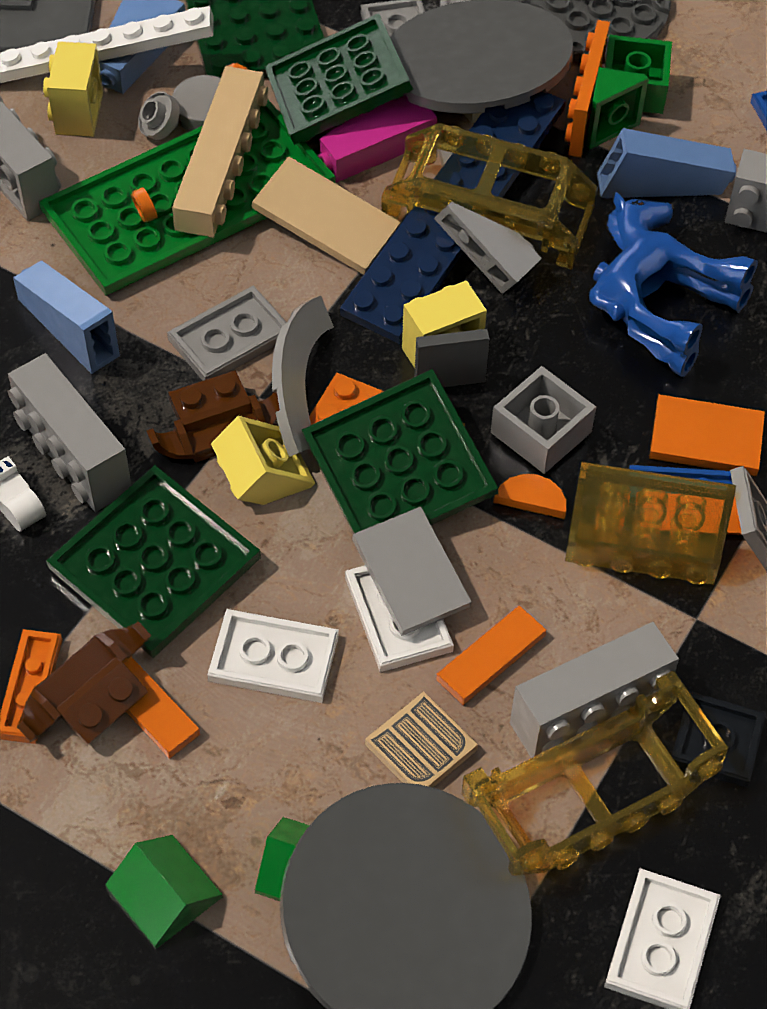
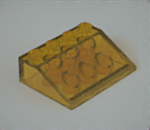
[565,462,736,585]

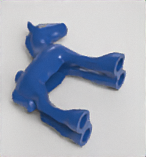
[589,192,758,376]

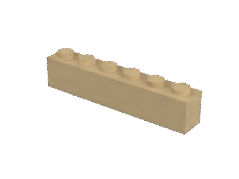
[172,66,268,238]

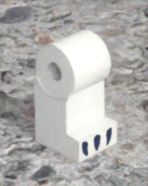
[0,456,46,532]

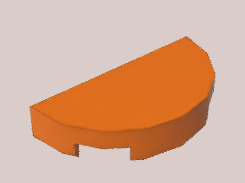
[493,474,566,519]

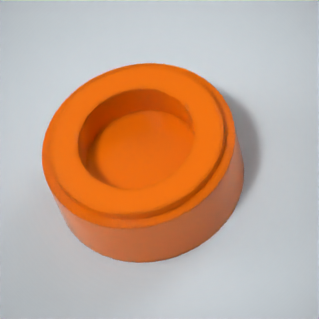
[131,187,158,223]

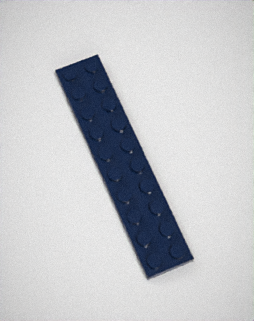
[340,91,566,344]

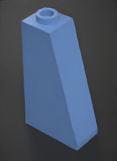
[99,0,185,94]
[597,128,737,198]
[13,260,120,374]

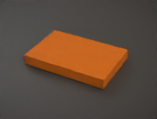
[649,394,765,476]

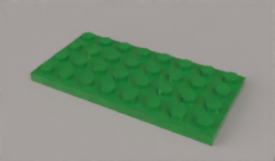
[39,99,335,296]

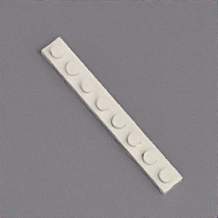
[0,6,213,83]

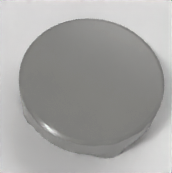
[172,75,221,131]

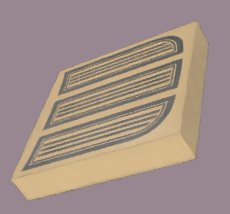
[365,691,478,787]

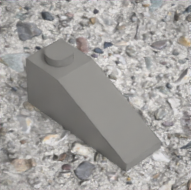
[434,202,542,294]

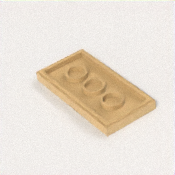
[252,156,401,275]

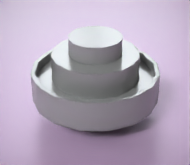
[138,92,180,140]

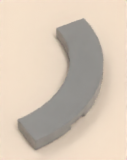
[272,295,334,457]

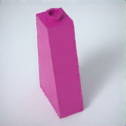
[318,95,438,183]

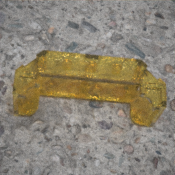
[381,123,597,269]
[461,671,728,876]

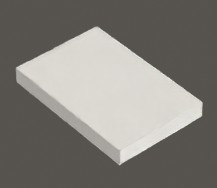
[345,565,454,672]
[207,609,339,703]
[604,868,721,1009]

